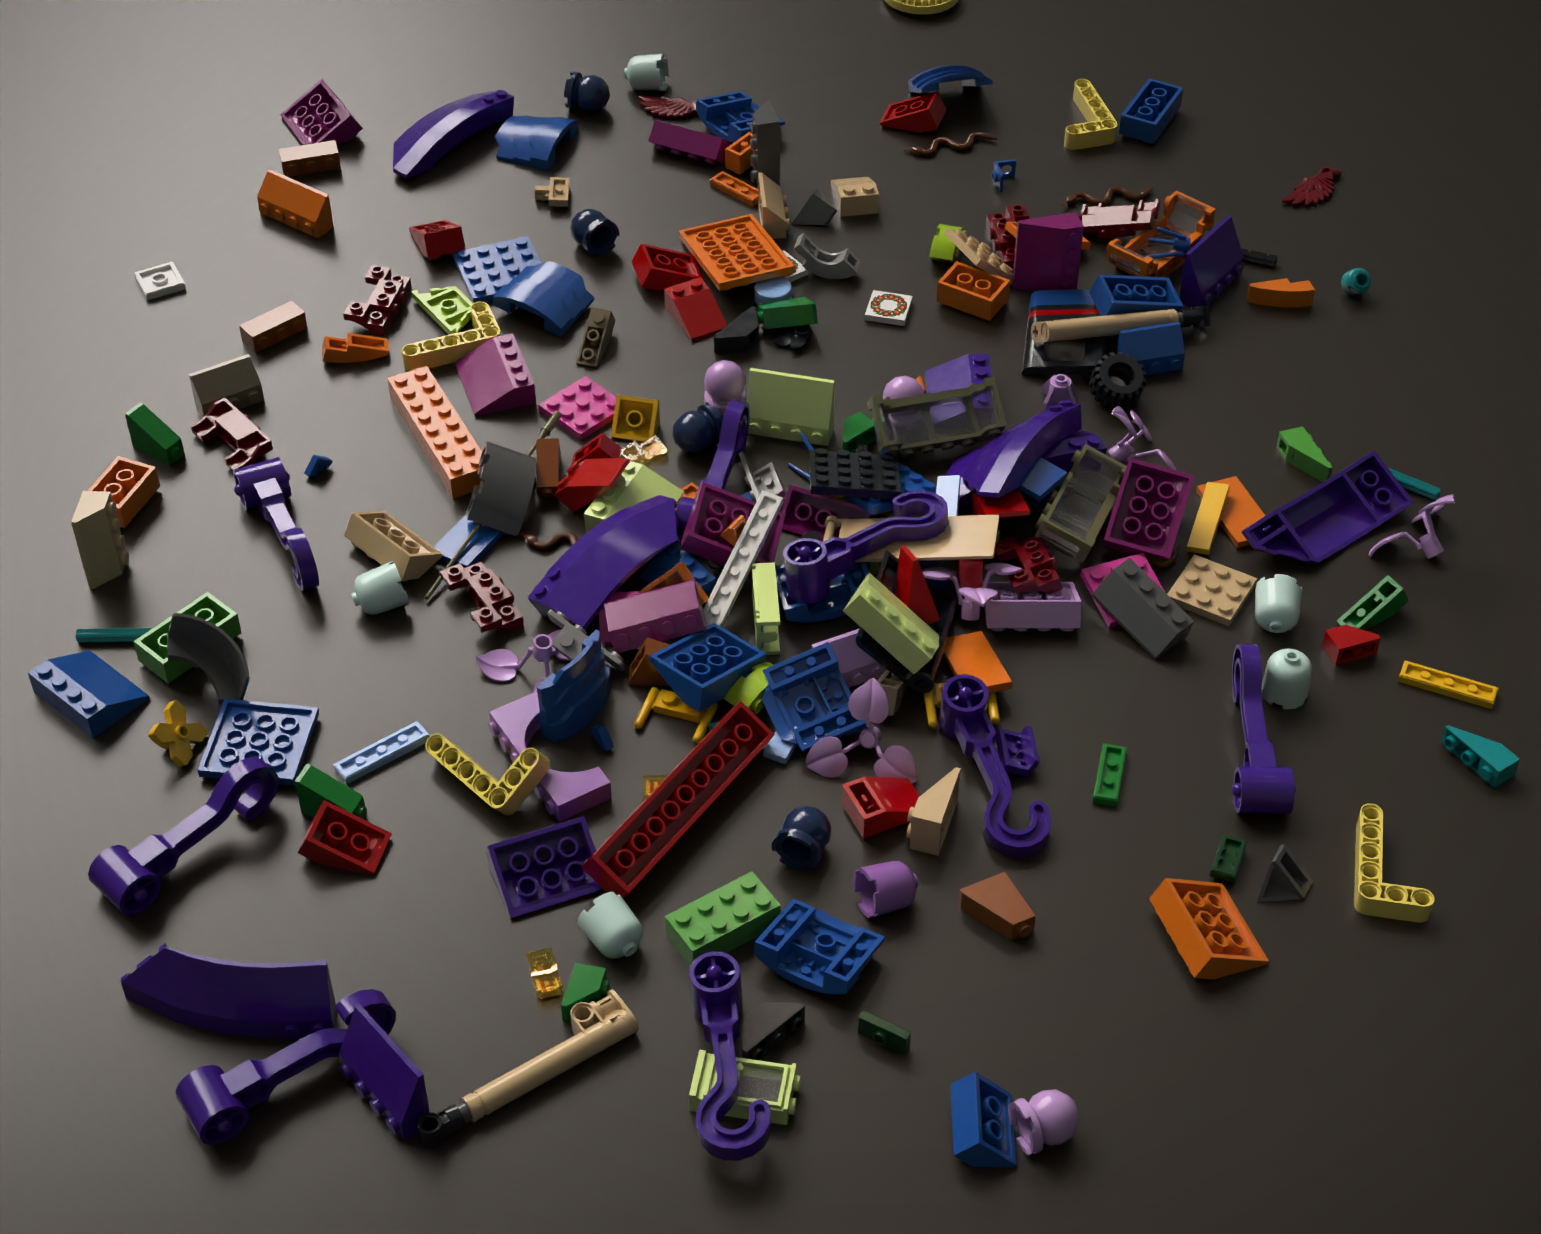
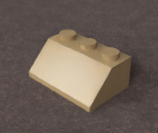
[758,173,790,239]

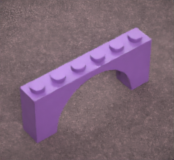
[488,691,612,822]

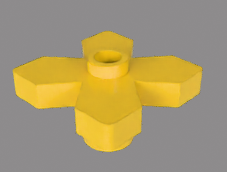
[148,700,208,767]

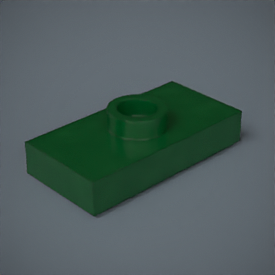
[1209,834,1247,883]
[858,1011,911,1055]

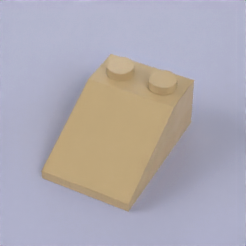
[831,177,879,217]
[906,767,961,856]

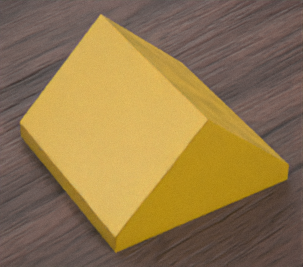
[611,395,660,443]

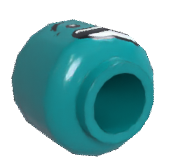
[1341,268,1372,296]

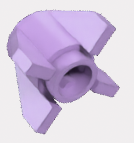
[1042,374,1076,410]

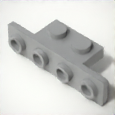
[739,452,786,502]
[548,609,625,672]

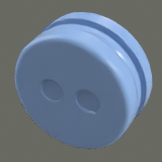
[754,277,792,306]

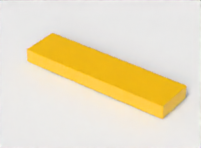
[1187,482,1230,555]
[1398,660,1499,709]

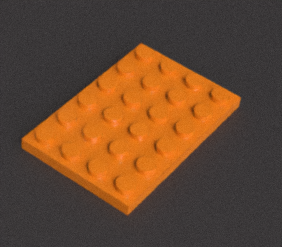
[679,214,795,291]

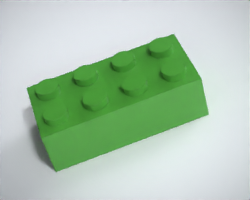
[133,592,242,683]
[665,871,781,966]

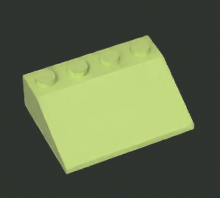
[746,368,835,446]
[584,461,684,533]
[843,573,939,674]

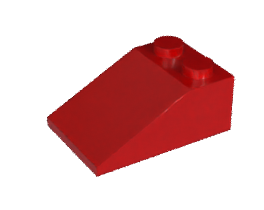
[879,91,946,133]
[409,220,465,260]
[631,243,704,290]
[664,277,727,342]
[554,458,630,513]
[972,490,1030,518]
[895,545,940,625]
[297,800,392,875]

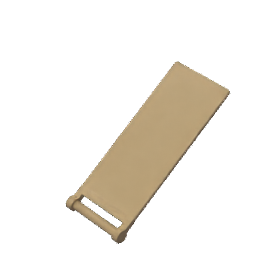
[823,515,1000,562]

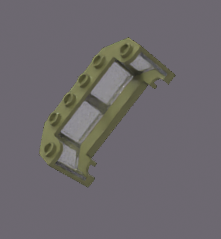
[867,377,1007,457]
[1034,444,1126,563]

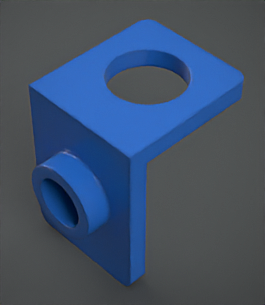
[992,159,1016,191]

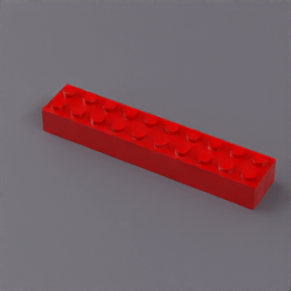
[581,700,775,898]

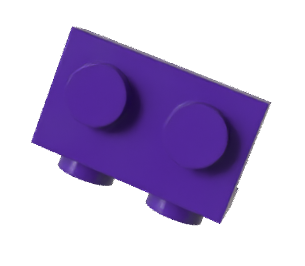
[995,726,1040,777]

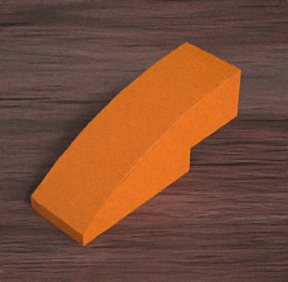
[1246,278,1315,308]
[322,333,389,363]

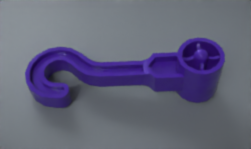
[676,400,750,540]
[233,457,319,591]
[783,490,949,604]
[1231,644,1296,814]
[939,674,1052,857]
[88,757,279,916]
[689,951,772,1161]
[175,989,396,1145]

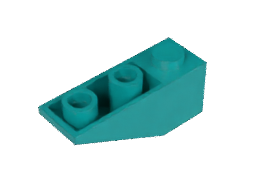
[1441,725,1520,788]

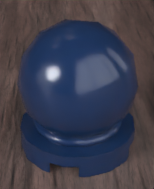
[564,71,610,112]
[570,209,620,256]
[672,402,723,454]
[772,806,831,871]

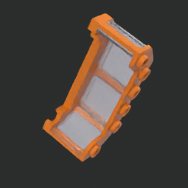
[1106,191,1216,278]

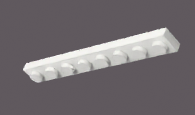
[691,490,784,634]

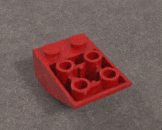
[841,777,920,839]

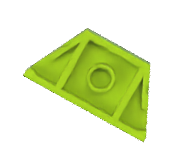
[411,286,473,335]

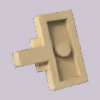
[535,177,569,207]

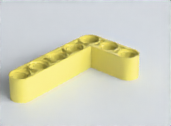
[1064,79,1118,150]
[402,301,501,371]
[425,734,550,815]
[1354,804,1434,922]

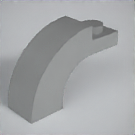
[794,233,861,279]

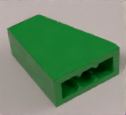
[757,297,818,329]
[125,402,185,466]
[295,764,367,819]

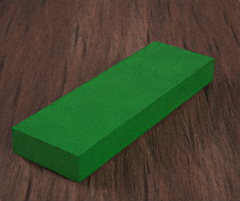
[1092,743,1127,807]

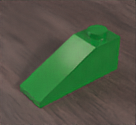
[1336,575,1409,630]

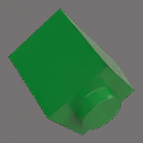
[842,411,877,453]
[561,963,610,1022]

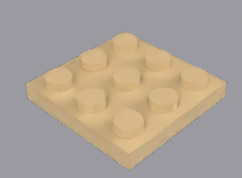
[944,228,1013,285]
[1167,554,1257,626]

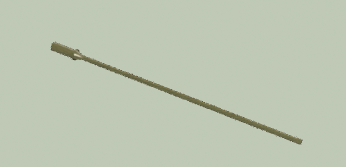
[425,411,562,600]

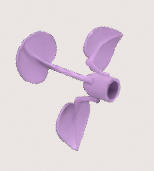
[1108,406,1176,470]
[1369,494,1455,559]
[922,563,1023,621]
[476,629,569,692]
[806,678,918,783]

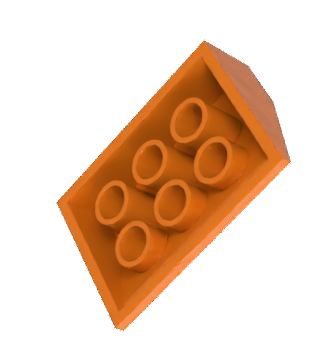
[1149,878,1269,979]

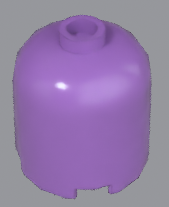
[853,861,918,918]

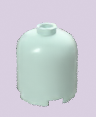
[624,54,669,91]
[351,561,410,615]
[1255,574,1302,633]
[1262,648,1312,709]
[577,892,643,959]

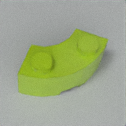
[929,224,966,263]
[724,662,773,715]

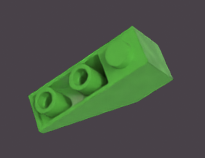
[1276,426,1333,483]

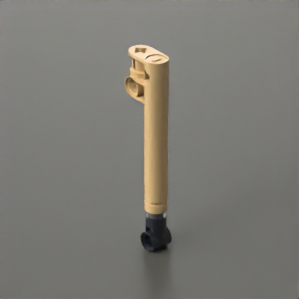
[1031,305,1211,343]
[417,989,639,1149]

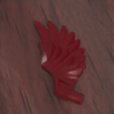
[639,95,697,119]
[1281,167,1342,207]

